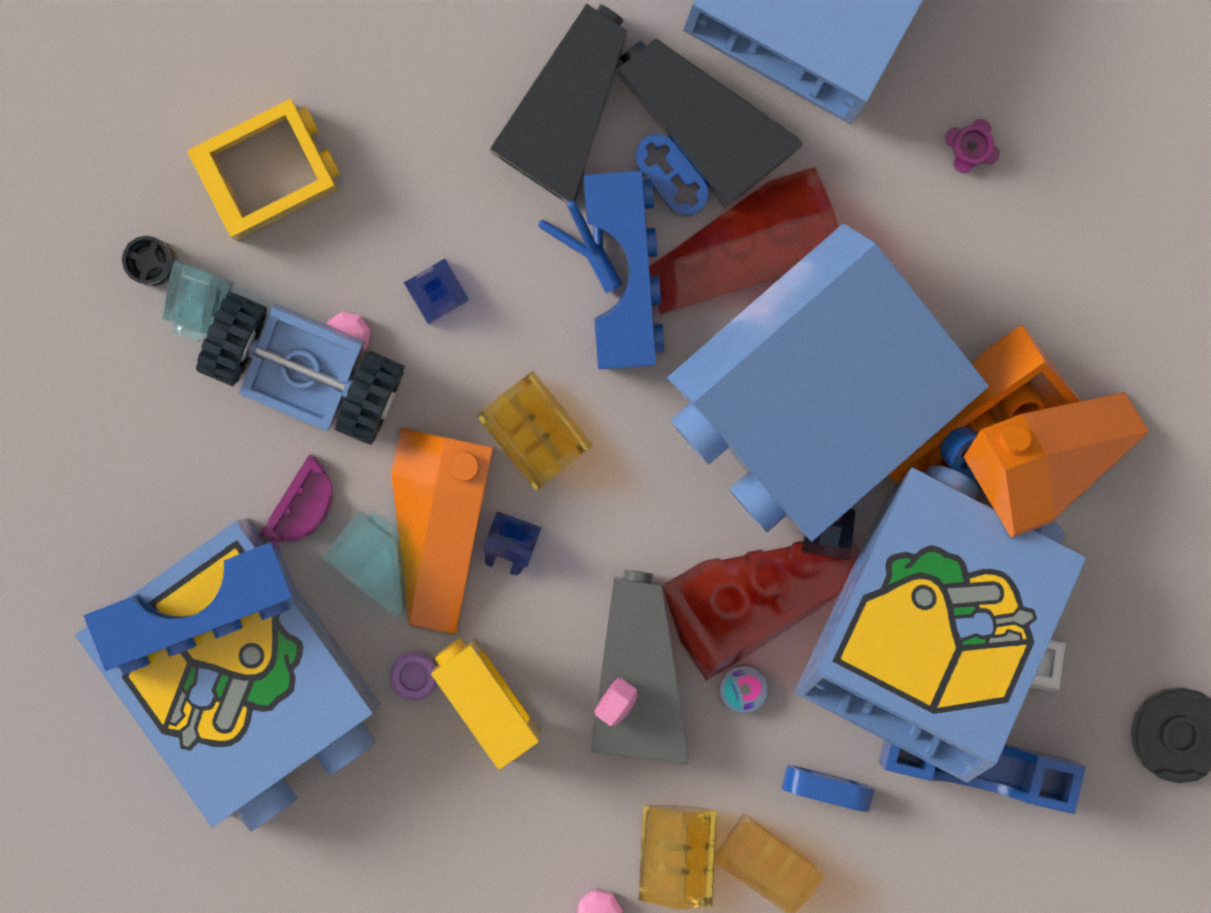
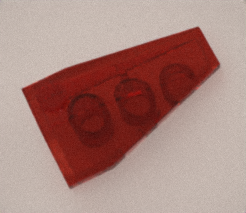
[649,167,839,315]
[662,541,860,681]

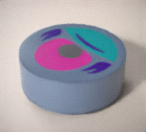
[719,664,768,714]

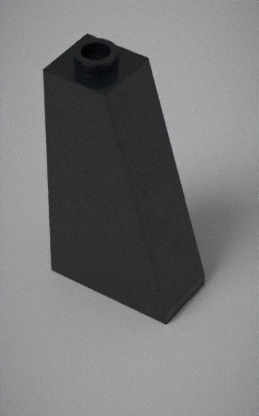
[490,3,627,204]
[618,38,803,209]

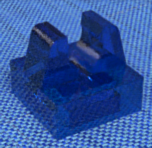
[403,258,470,324]
[482,511,542,575]

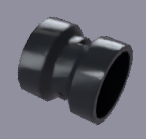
[122,236,178,287]

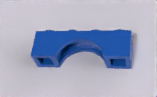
[583,170,664,369]
[83,540,298,675]
[879,740,1086,814]

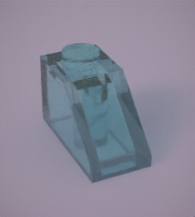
[162,261,234,342]
[322,510,406,618]

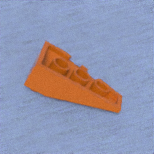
[888,324,1081,484]
[964,392,1149,539]
[391,428,495,634]

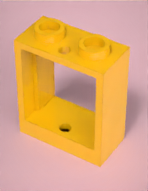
[187,98,341,241]
[431,637,541,770]

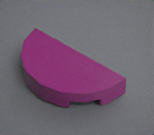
[259,454,333,542]

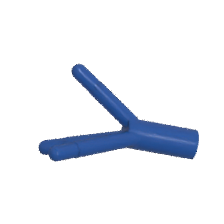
[538,200,622,293]

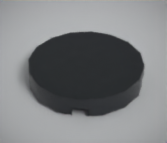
[1131,687,1211,784]

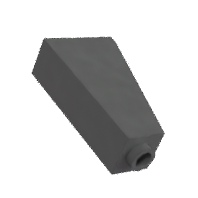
[591,570,689,764]

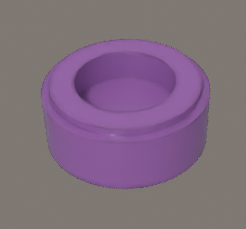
[390,651,437,701]

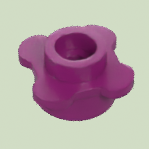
[945,119,1000,174]

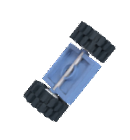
[196,291,405,445]

